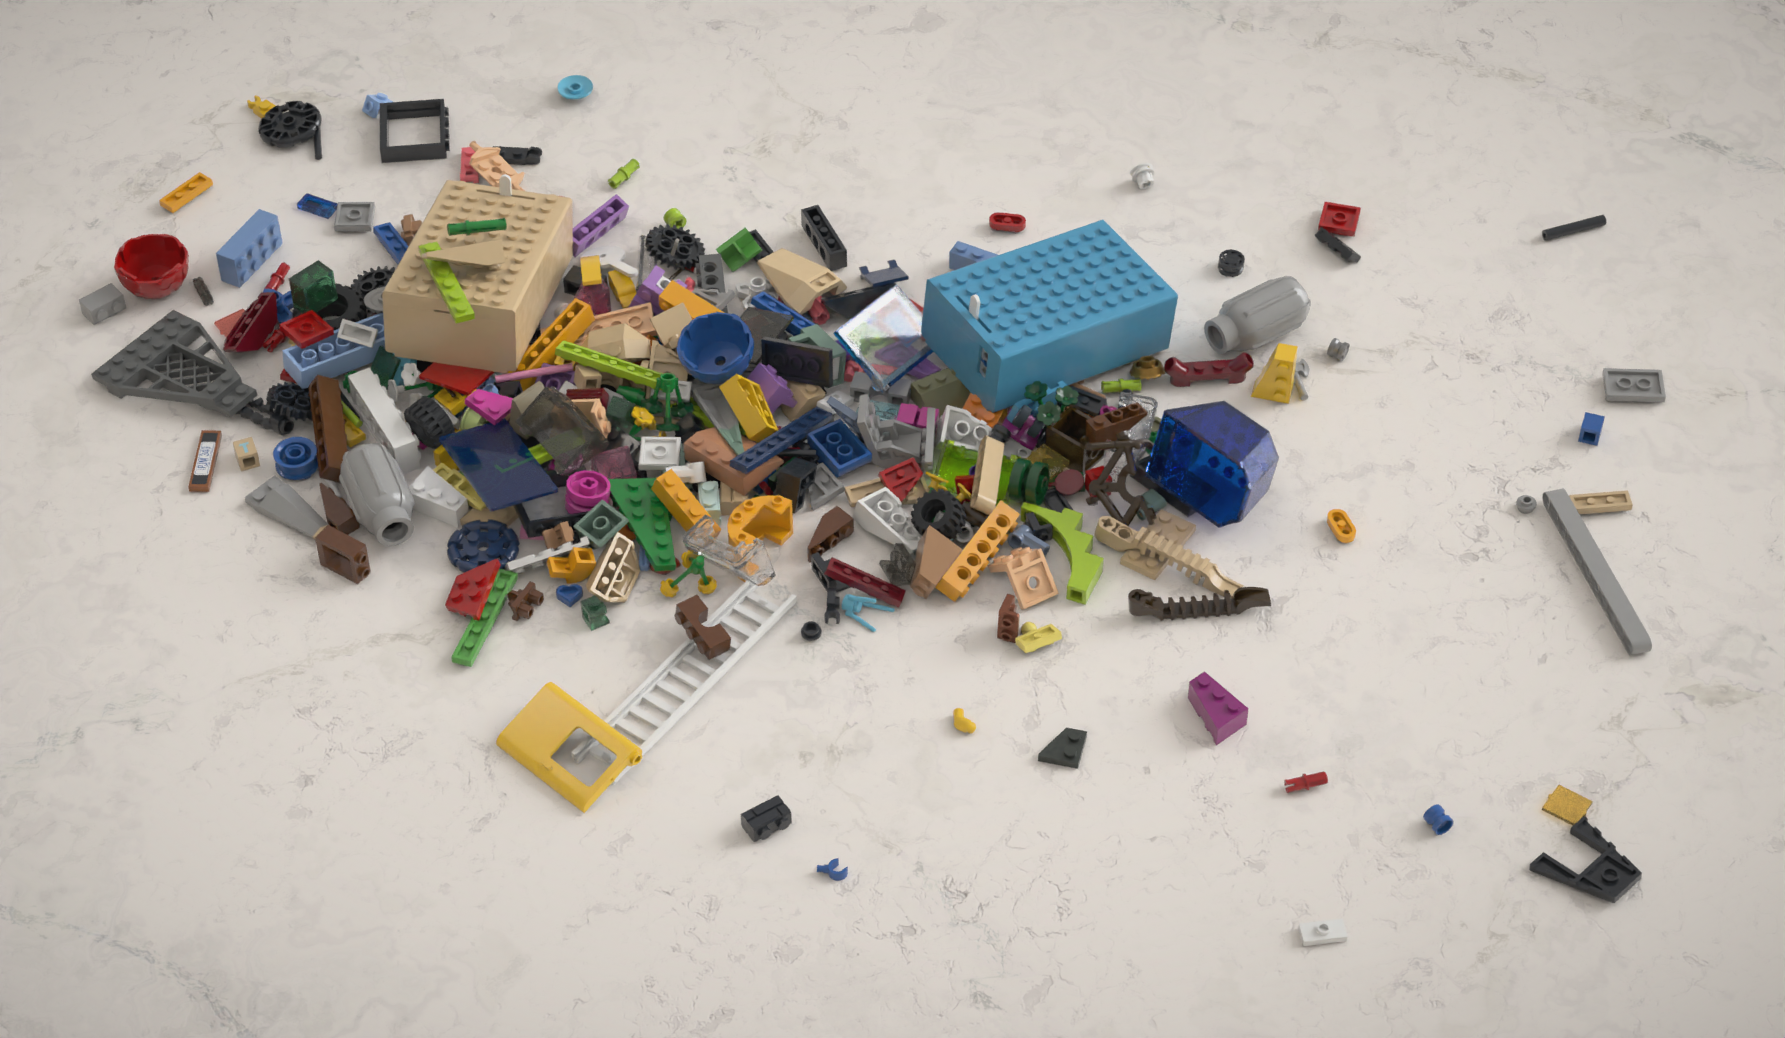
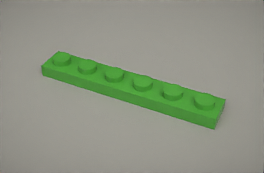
[451,569,518,667]

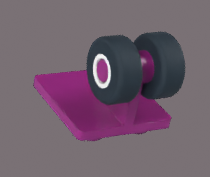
[1002,405,1045,451]

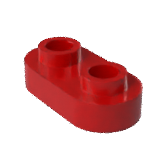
[989,212,1026,232]

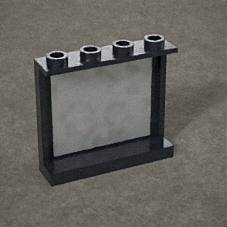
[513,465,589,538]

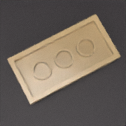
[1120,509,1196,580]

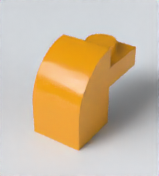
[546,547,596,584]

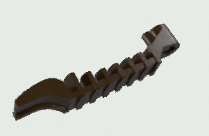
[1128,587,1271,621]

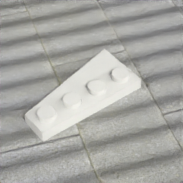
[505,536,589,574]

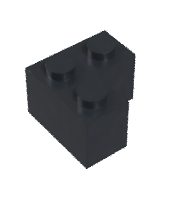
[773,457,817,514]

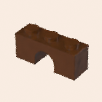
[674,595,731,660]

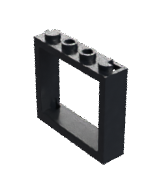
[380,99,450,163]

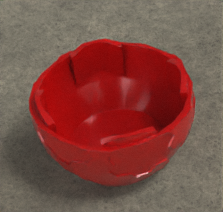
[114,234,189,299]

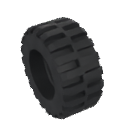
[292,283,367,330]

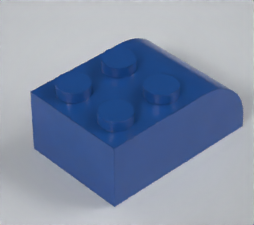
[807,419,872,478]

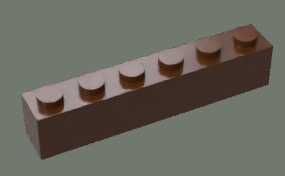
[309,375,349,483]

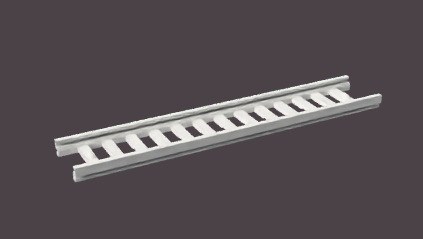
[571,573,797,785]

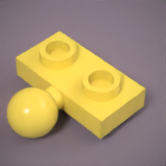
[1015,622,1062,653]

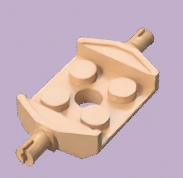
[469,141,525,191]

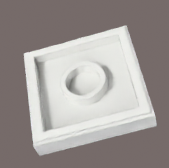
[639,437,681,470]

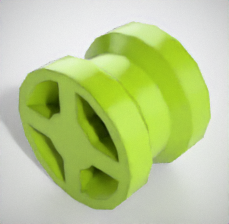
[663,208,687,229]

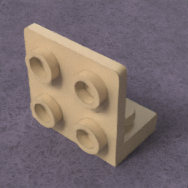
[650,303,692,350]

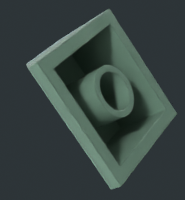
[573,500,629,550]

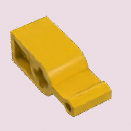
[608,270,636,309]

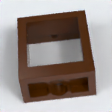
[315,525,371,584]

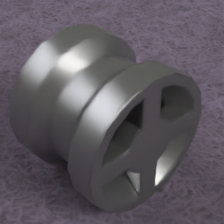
[1327,338,1350,361]

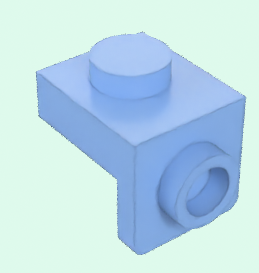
[362,93,393,118]

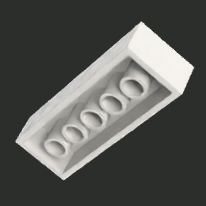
[348,368,421,474]

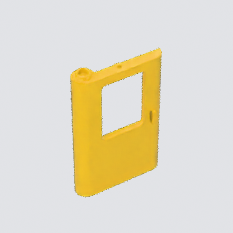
[496,682,642,813]

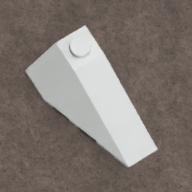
[934,405,1018,461]
[852,487,922,553]

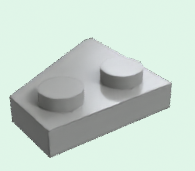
[808,462,845,511]

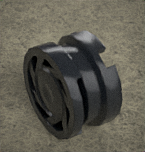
[1218,249,1245,277]

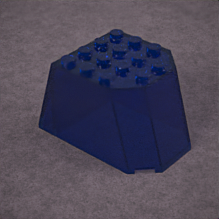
[1145,401,1279,528]

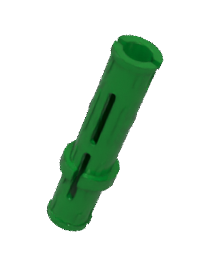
[447,218,507,236]

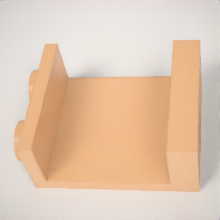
[550,399,611,441]

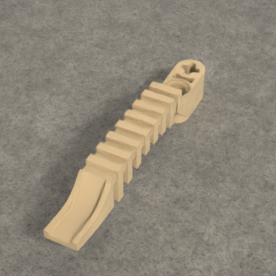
[1094,516,1244,599]

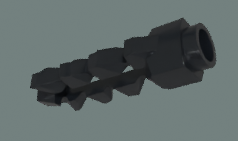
[236,397,294,436]

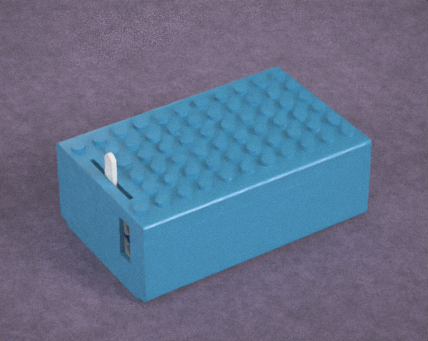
[921,220,1178,413]

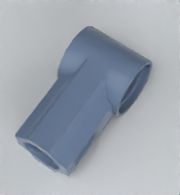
[1007,525,1050,557]

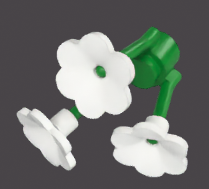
[388,363,444,406]

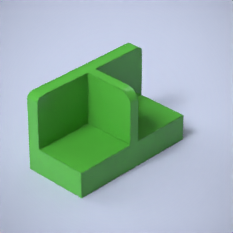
[716,227,762,272]

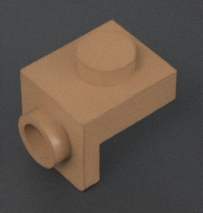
[542,521,574,549]

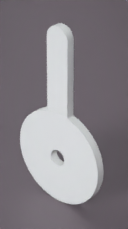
[581,246,638,277]

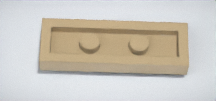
[1569,490,1633,514]

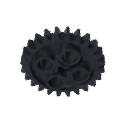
[645,224,705,270]
[351,266,395,314]
[266,382,313,422]

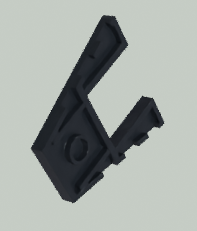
[1529,816,1642,903]

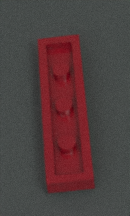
[824,557,906,608]

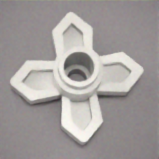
[736,277,779,314]

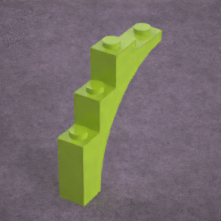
[1021,502,1104,605]

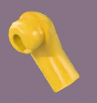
[953,708,976,733]

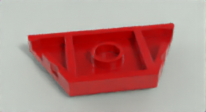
[445,559,501,621]

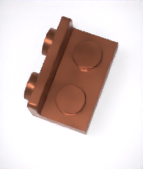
[997,594,1020,643]

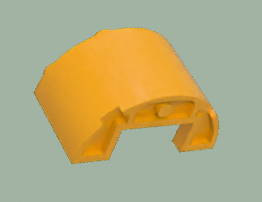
[727,495,793,582]

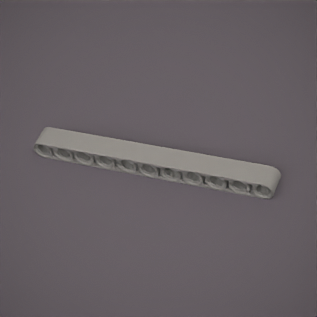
[1542,488,1652,655]

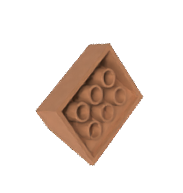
[684,427,784,496]

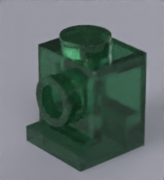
[580,595,610,631]

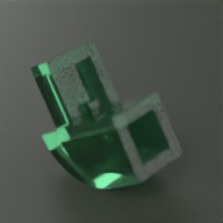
[606,395,640,429]

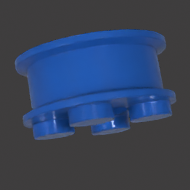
[273,437,318,480]

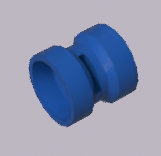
[1423,804,1454,835]

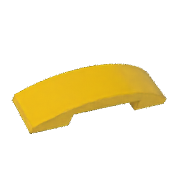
[580,255,602,286]

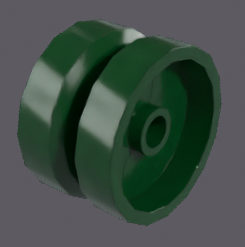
[1008,458,1050,506]

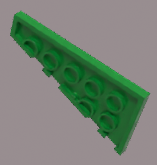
[608,478,676,571]

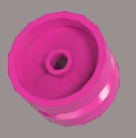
[565,470,610,514]

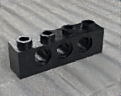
[801,205,847,271]

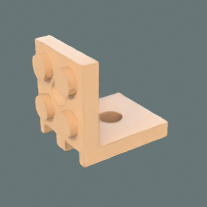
[988,547,1059,609]

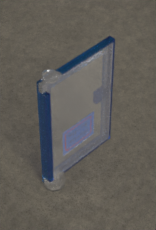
[833,284,934,393]

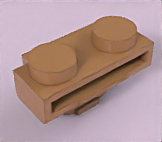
[401,214,422,246]

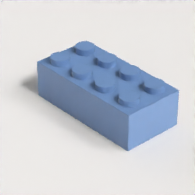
[216,209,283,288]

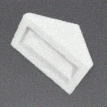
[337,319,378,348]

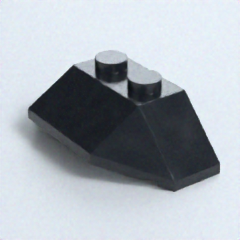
[820,283,897,320]

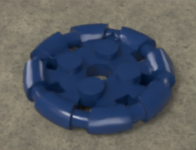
[447,519,520,573]

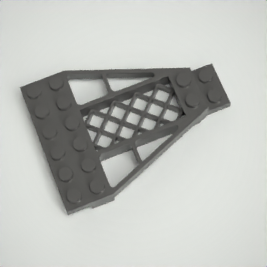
[91,310,258,418]

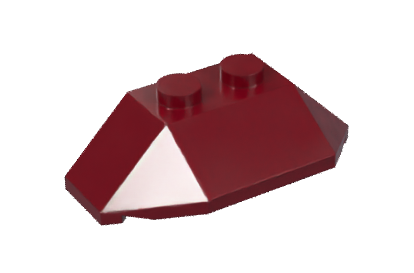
[223,292,278,352]

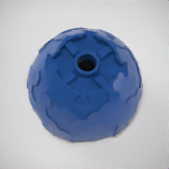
[676,312,754,385]

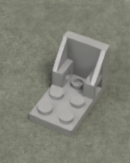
[857,394,923,468]

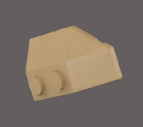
[578,323,651,365]
[586,532,640,602]

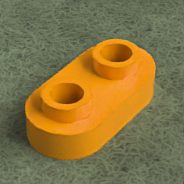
[1327,509,1356,543]

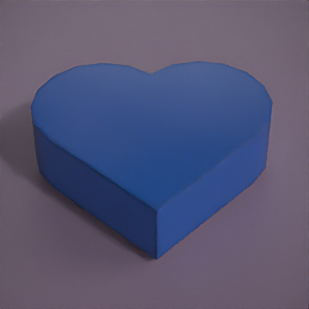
[556,584,583,608]

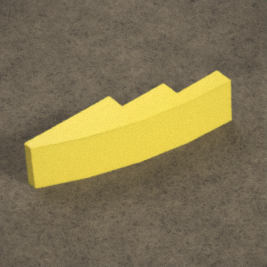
[433,462,489,511]

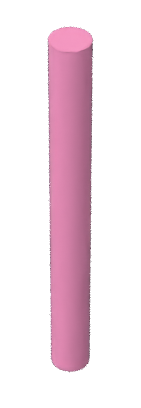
[495,363,573,383]

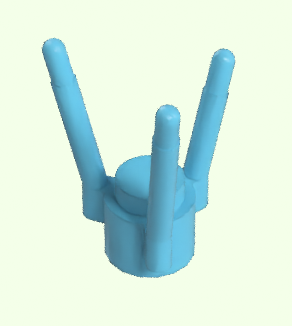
[841,594,895,632]

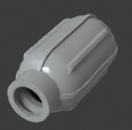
[1204,276,1311,354]
[339,443,415,546]

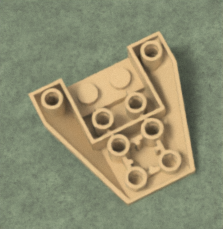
[757,248,847,315]

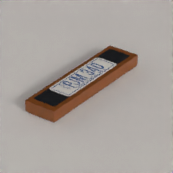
[188,430,222,492]

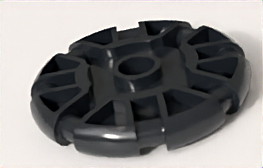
[258,101,322,148]

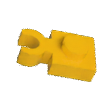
[247,95,276,119]

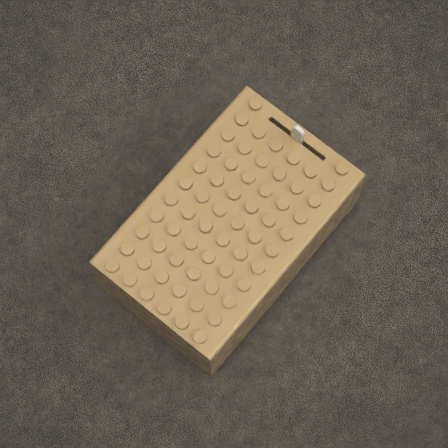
[382,174,573,374]

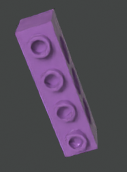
[573,194,629,257]

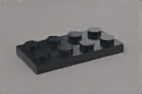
[761,337,833,388]

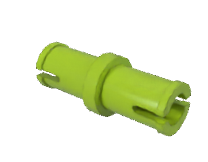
[608,159,640,189]
[1101,378,1141,394]

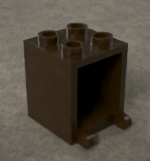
[1045,406,1107,475]

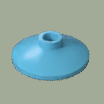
[557,75,593,99]

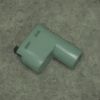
[1137,489,1167,521]

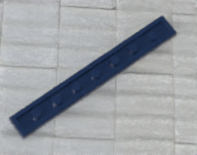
[729,406,833,474]

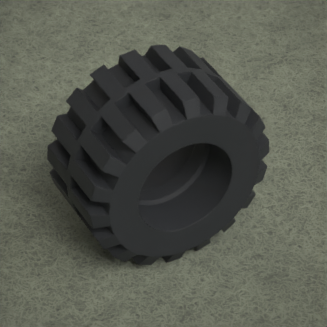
[404,396,455,449]
[911,489,966,540]

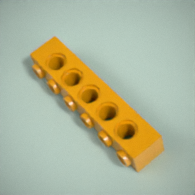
[935,500,1020,602]

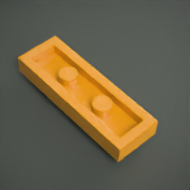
[159,172,213,213]

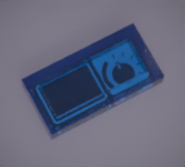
[297,193,338,219]

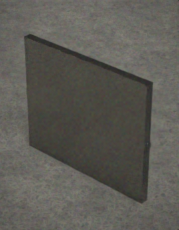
[740,307,794,365]

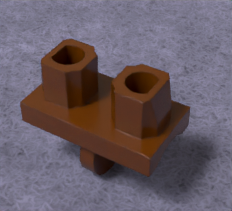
[507,581,544,621]

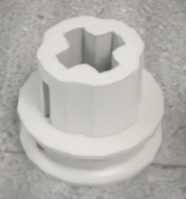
[1130,163,1155,189]

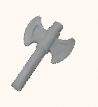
[1294,359,1309,400]

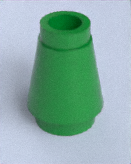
[616,385,646,406]

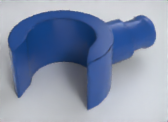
[817,858,848,881]

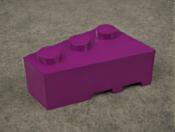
[1188,671,1249,746]

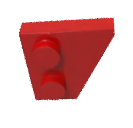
[878,457,923,503]

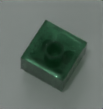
[289,260,338,314]

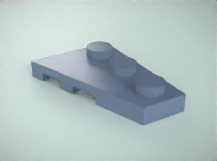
[826,396,865,444]

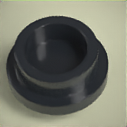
[801,621,822,641]

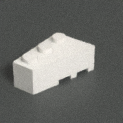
[409,466,469,528]

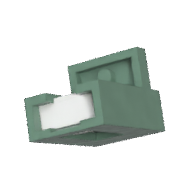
[788,324,846,388]

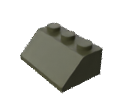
[911,368,971,417]

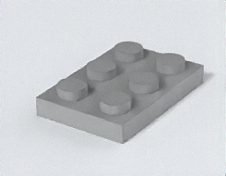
[1602,368,1666,402]

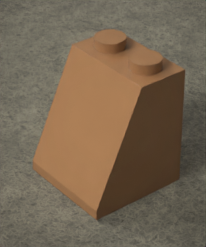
[910,525,963,599]

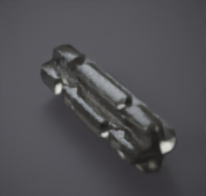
[193,277,214,306]

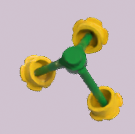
[660,549,717,597]

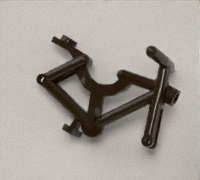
[1085,430,1157,526]

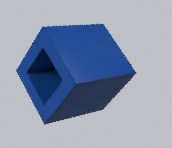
[1578,412,1605,446]

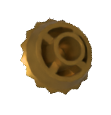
[1129,356,1165,380]

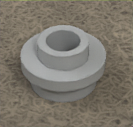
[1516,495,1537,514]

